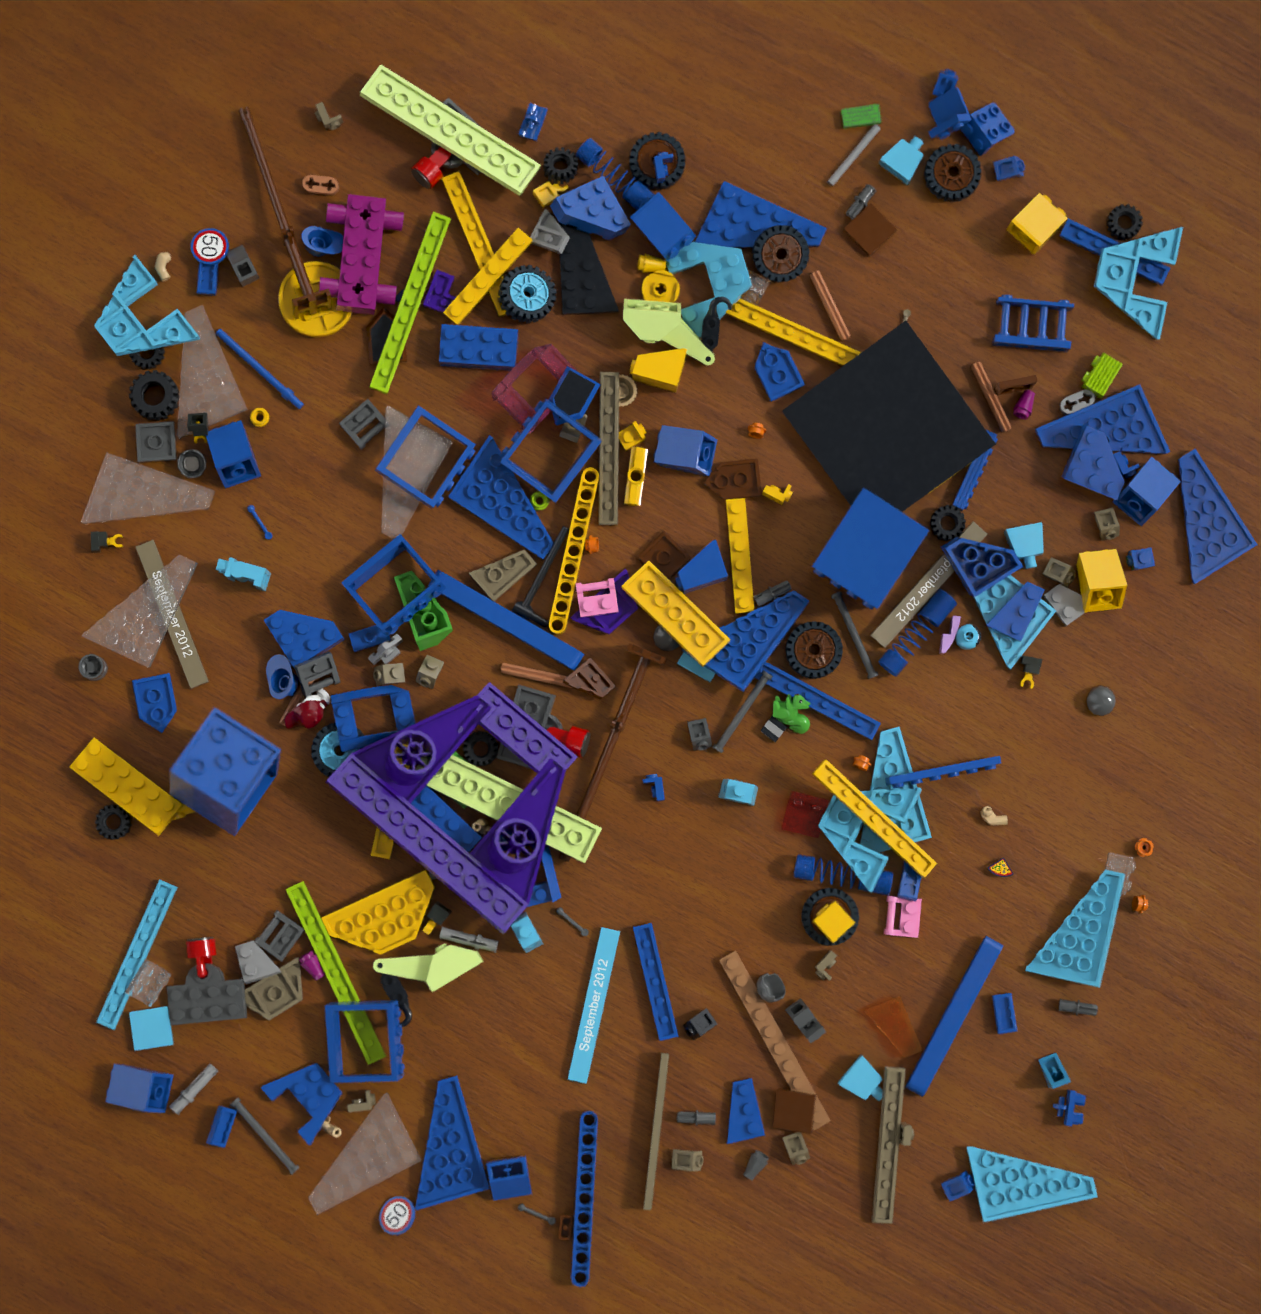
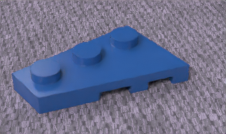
[986,581,1045,642]
[727,1078,765,1144]

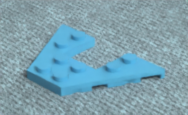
[1094,227,1183,340]
[665,242,752,338]
[94,255,200,356]
[818,787,922,893]

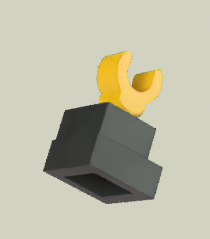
[187,413,208,444]
[91,531,123,553]
[1020,656,1042,689]
[422,901,452,935]

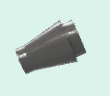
[743,1150,769,1180]

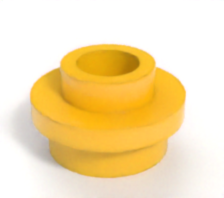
[250,408,269,427]

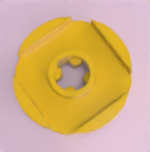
[642,270,680,303]

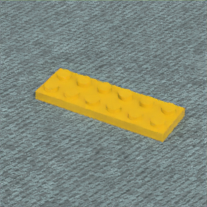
[621,561,730,667]
[70,738,183,836]

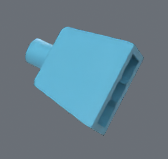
[879,136,923,185]
[1004,522,1043,569]
[719,779,758,806]
[511,912,543,953]
[838,1055,883,1101]

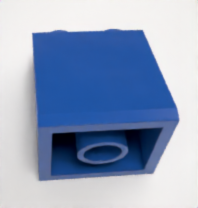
[630,192,696,261]
[206,420,261,489]
[654,425,718,477]
[1113,457,1181,527]
[675,540,728,594]
[106,1064,173,1113]

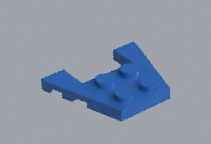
[261,1063,342,1145]

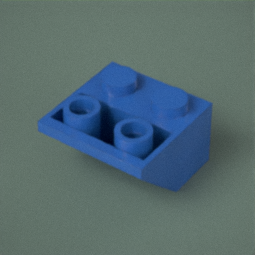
[487,1155,532,1201]

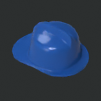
[301,226,344,257]
[266,654,298,700]

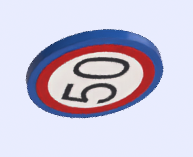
[191,228,229,265]
[379,1196,415,1235]

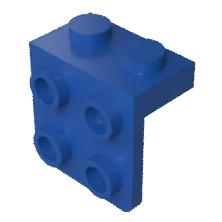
[928,87,972,140]
[961,103,1015,156]

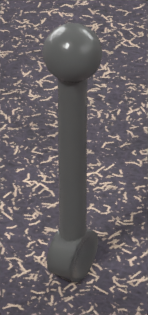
[556,907,589,936]
[518,1204,556,1225]

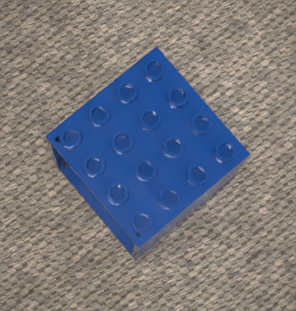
[812,488,929,610]
[170,707,281,837]

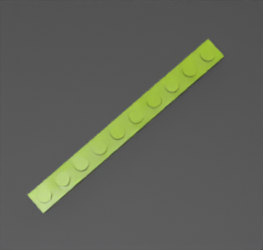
[369,212,451,394]
[286,881,386,1065]

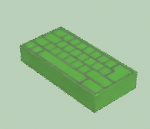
[841,104,881,129]

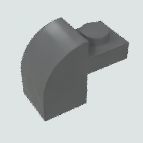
[785,998,826,1043]

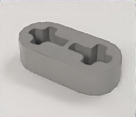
[1059,390,1095,415]

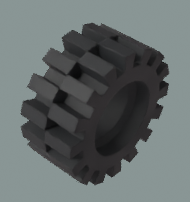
[543,147,578,184]
[1106,204,1143,241]
[129,347,165,370]
[930,505,966,541]
[463,731,498,766]
[95,804,132,840]

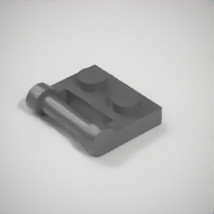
[339,399,390,450]
[294,651,340,697]
[254,910,305,961]

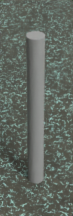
[827,124,881,186]

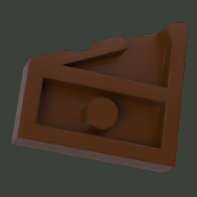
[563,658,616,700]

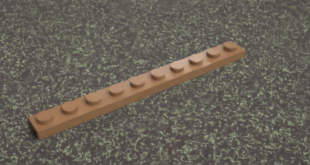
[719,951,831,1130]

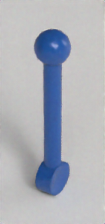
[247,505,273,540]

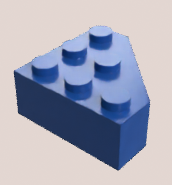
[550,176,631,240]
[1061,424,1125,500]
[941,537,1023,597]
[264,610,345,669]

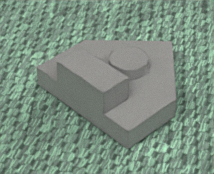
[368,634,403,665]

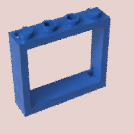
[499,399,602,503]
[374,405,476,509]
[341,534,446,637]
[325,1000,405,1083]

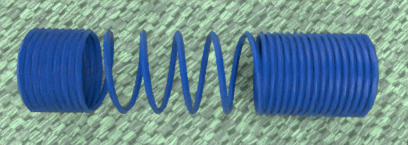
[575,138,655,210]
[878,589,957,677]
[794,854,893,896]

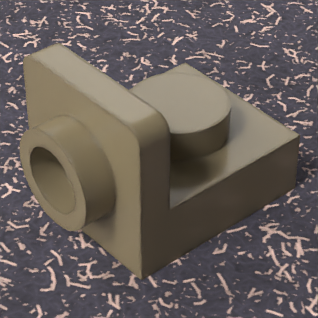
[1094,508,1120,540]
[1043,557,1076,588]
[814,950,837,981]
[347,1090,376,1112]
[783,1132,810,1165]
[672,1149,704,1171]

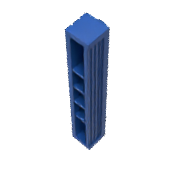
[952,430,998,511]

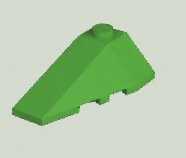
[394,571,453,651]

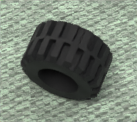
[129,370,180,421]

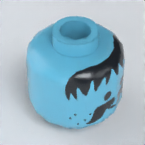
[955,624,981,650]

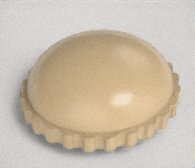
[619,374,637,407]

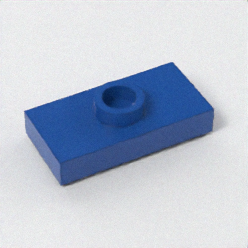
[196,262,219,296]
[349,622,391,652]
[897,861,921,902]
[991,993,1017,1034]
[206,1105,237,1148]

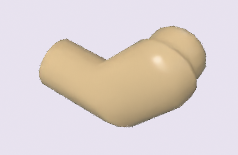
[981,806,1007,826]
[472,818,492,835]

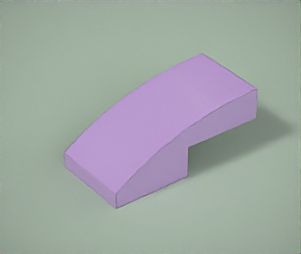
[939,616,961,655]

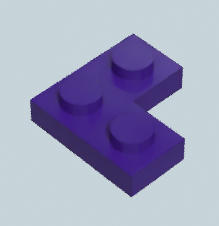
[423,270,456,313]

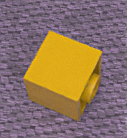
[812,901,855,943]

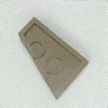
[469,550,537,602]

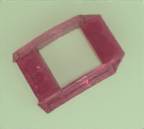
[491,344,577,433]

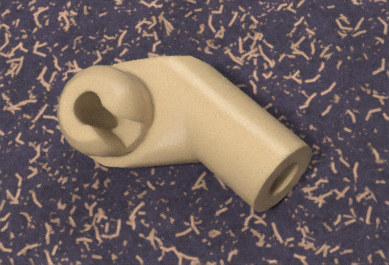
[155,252,171,281]
[322,1116,341,1137]

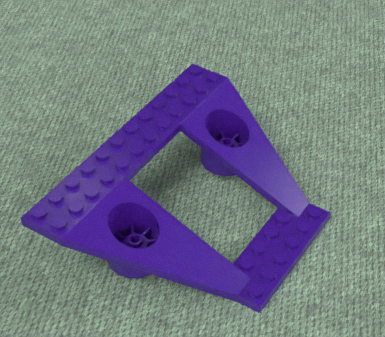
[325,682,577,934]

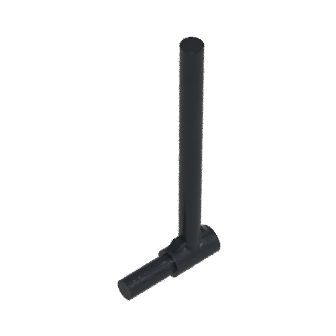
[512,526,570,628]

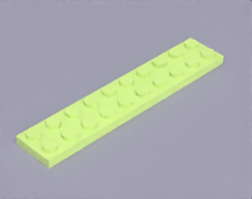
[360,65,541,196]
[415,752,602,863]

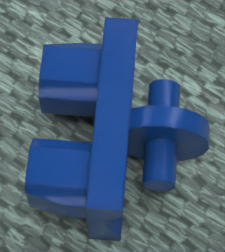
[519,103,548,142]
[1052,1090,1086,1126]

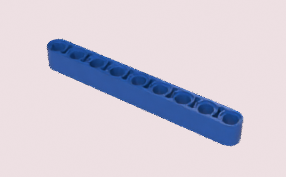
[428,570,585,671]
[905,936,1003,1097]
[571,1110,598,1287]

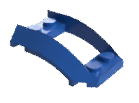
[331,685,416,752]
[499,831,562,907]

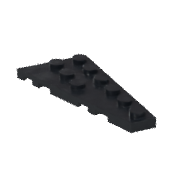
[558,221,619,315]

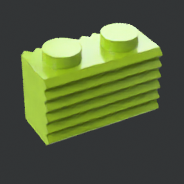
[1081,352,1123,399]

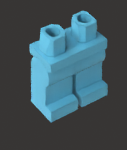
[216,557,271,591]

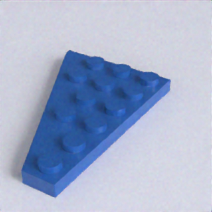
[695,181,827,249]
[1035,384,1170,454]
[448,435,554,560]
[1178,449,1258,584]
[682,590,809,692]
[415,1076,490,1211]

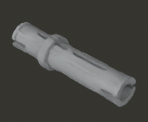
[439,927,499,953]
[169,1063,219,1115]

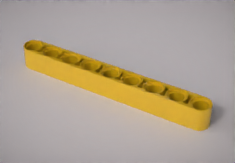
[549,468,599,635]

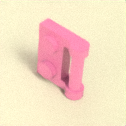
[576,578,619,618]
[883,896,922,938]

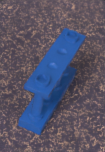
[993,295,1074,352]

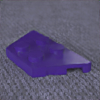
[570,569,638,635]

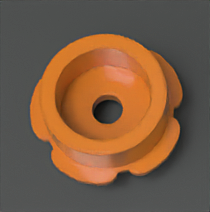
[748,423,766,439]
[585,535,599,554]
[853,755,871,771]
[1135,838,1154,857]
[1132,895,1148,914]

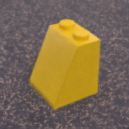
[1007,193,1067,255]
[630,348,687,392]
[1076,549,1127,613]

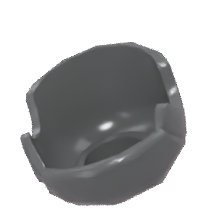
[177,449,207,478]
[653,625,680,651]
[1086,685,1116,716]
[757,973,786,1003]

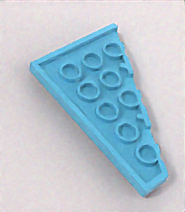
[973,575,1056,670]
[860,727,932,853]
[1025,870,1125,988]
[966,1146,1098,1222]

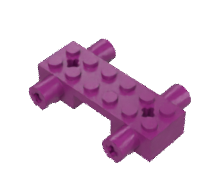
[319,194,404,315]

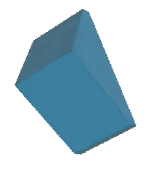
[1038,1053,1071,1089]

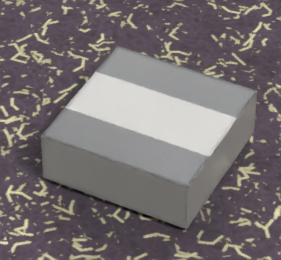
[760,716,787,742]

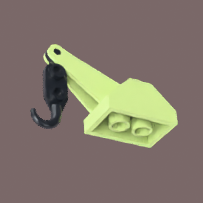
[623,296,732,365]
[373,944,484,1027]

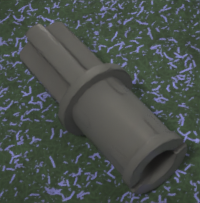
[846,184,876,219]
[753,581,791,607]
[1058,999,1098,1016]
[677,1110,716,1126]

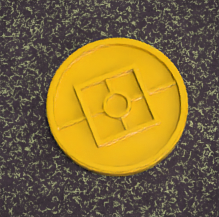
[278,261,353,337]

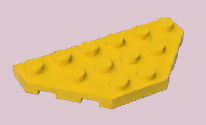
[321,869,435,955]

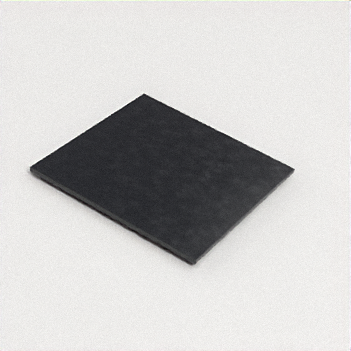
[782,320,996,512]

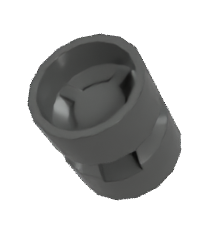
[78,654,108,681]

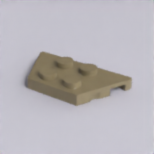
[245,957,303,1020]

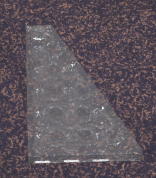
[177,305,248,439]
[381,405,453,539]
[81,453,215,524]
[82,555,198,668]
[308,1092,422,1215]

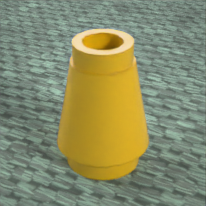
[637,254,666,272]

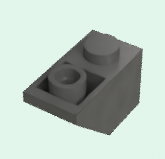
[227,244,260,287]

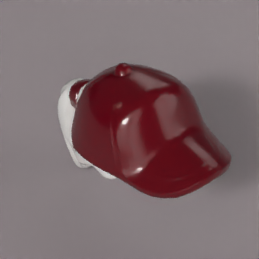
[284,688,331,729]

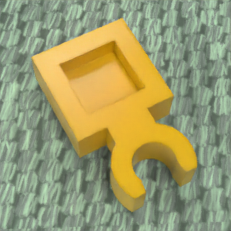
[533,181,568,208]

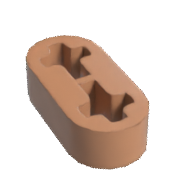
[302,175,339,196]

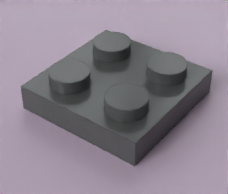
[136,421,177,463]

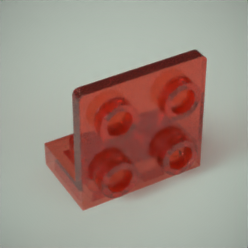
[782,791,829,838]

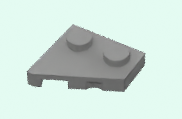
[530,209,570,254]
[1043,584,1084,626]
[235,941,281,984]

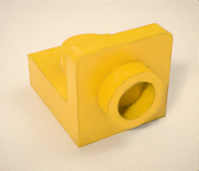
[619,421,646,451]
[762,484,793,505]

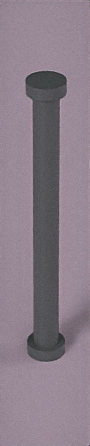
[831,591,879,680]
[713,670,773,753]
[230,1097,300,1175]

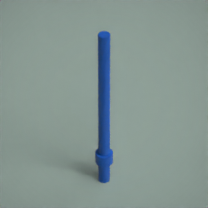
[216,328,304,410]

